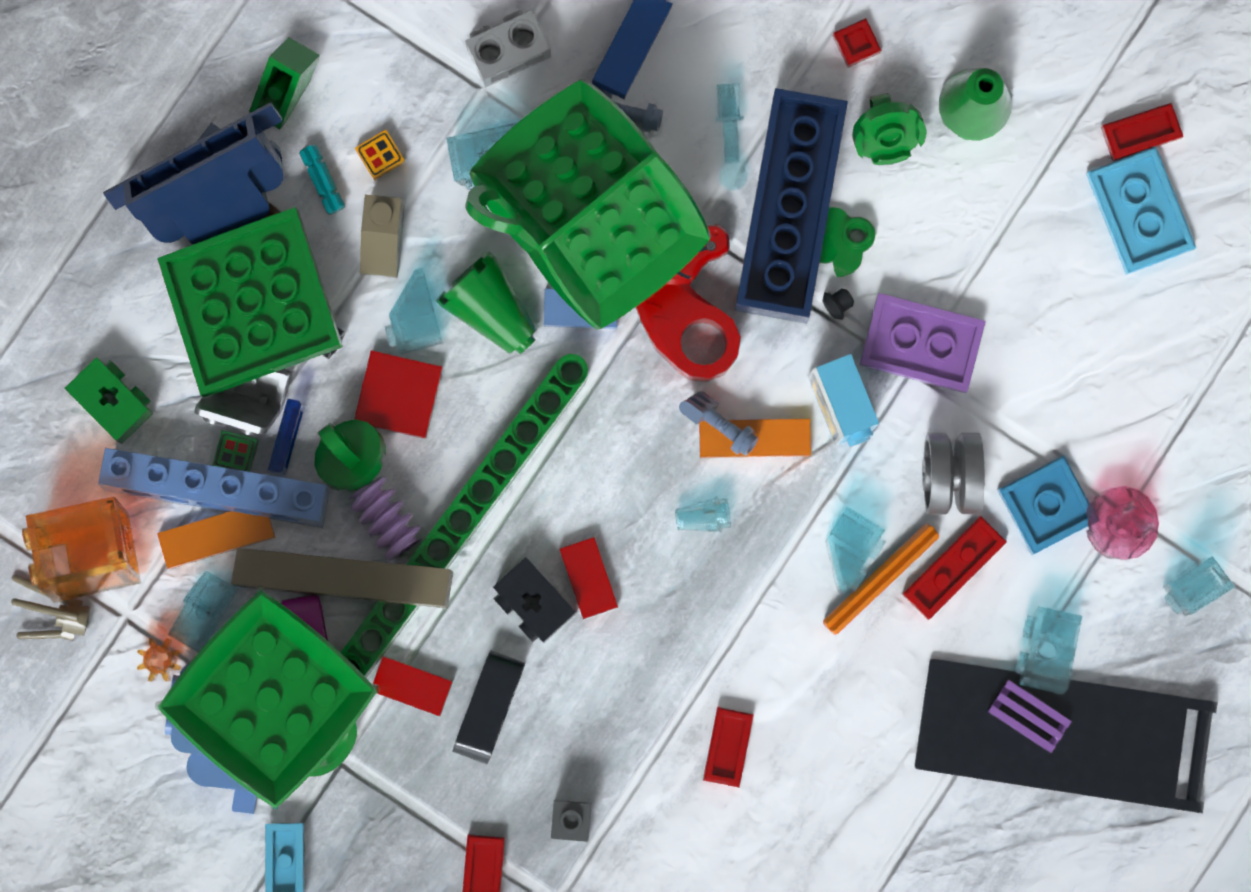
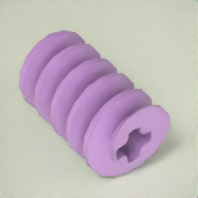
[348,476,422,561]

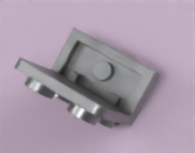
[194,369,292,436]

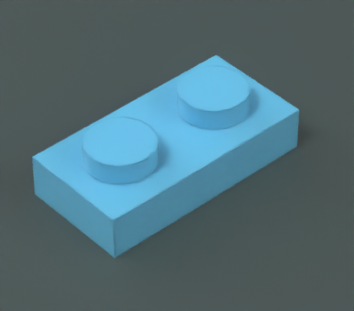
[265,823,305,892]

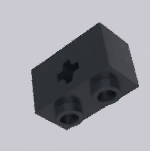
[493,557,577,643]

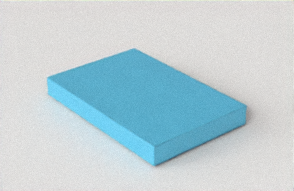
[1086,146,1196,275]

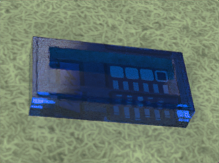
[267,398,305,476]

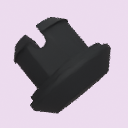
[822,288,854,320]

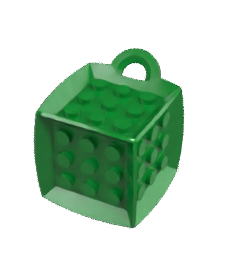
[465,79,711,330]
[155,585,380,809]

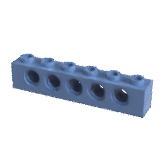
[98,448,330,528]

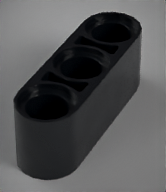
[452,650,525,765]

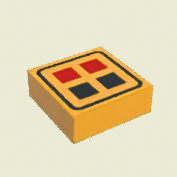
[355,129,405,181]

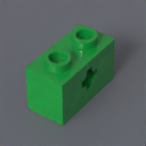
[64,357,154,444]

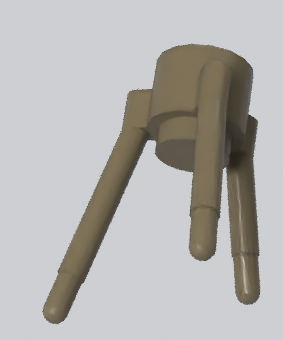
[11,575,91,641]

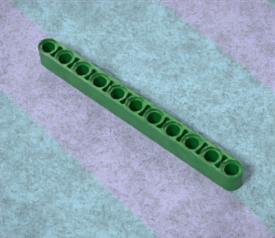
[340,354,588,678]

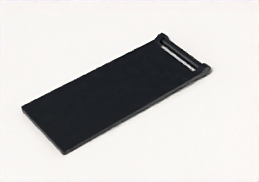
[914,659,1218,814]

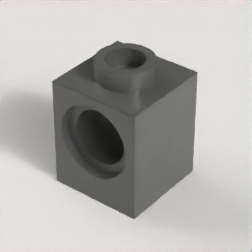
[551,800,592,842]

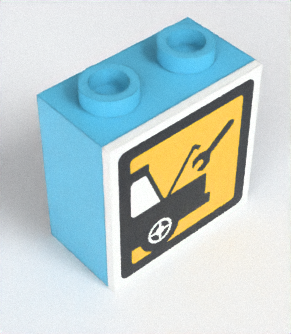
[808,354,879,447]

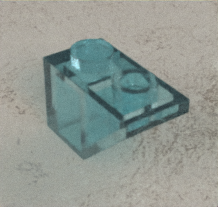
[825,506,886,595]

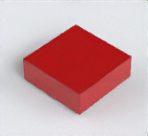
[832,18,882,68]

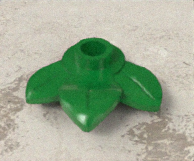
[819,207,875,277]

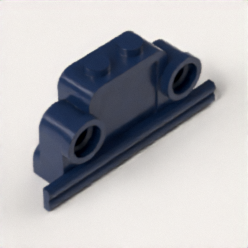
[103,102,284,245]

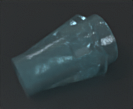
[675,496,731,533]

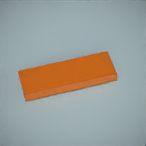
[699,419,811,458]
[157,511,276,570]

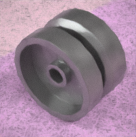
[922,433,985,515]

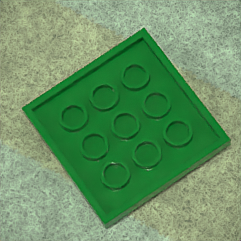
[157,207,343,398]

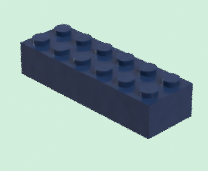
[734,88,848,324]

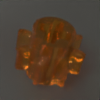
[137,638,183,682]

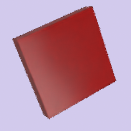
[354,350,443,439]

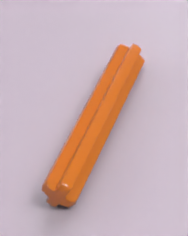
[823,523,940,635]

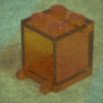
[22,496,141,602]

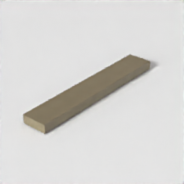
[231,548,453,609]

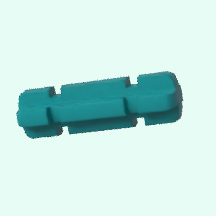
[299,144,345,215]

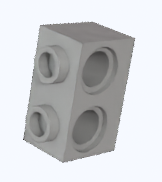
[465,10,551,88]

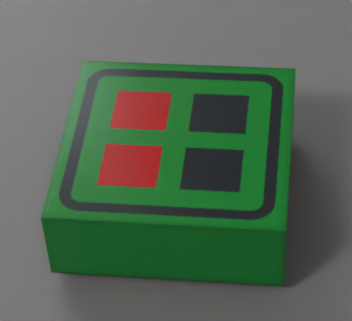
[212,430,259,472]

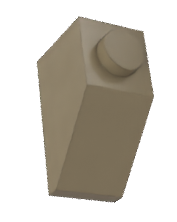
[360,194,405,278]

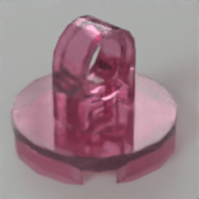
[1086,486,1159,561]

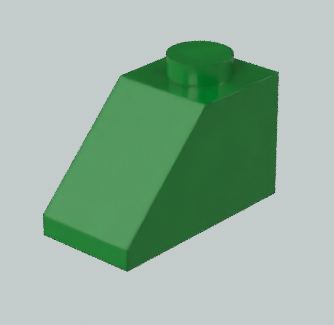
[249,37,320,130]

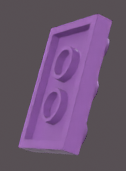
[859,293,986,394]

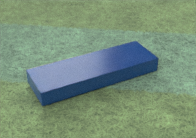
[592,0,673,100]

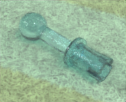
[715,83,748,191]

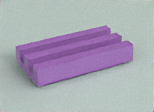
[987,680,1072,753]

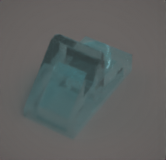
[168,570,239,652]

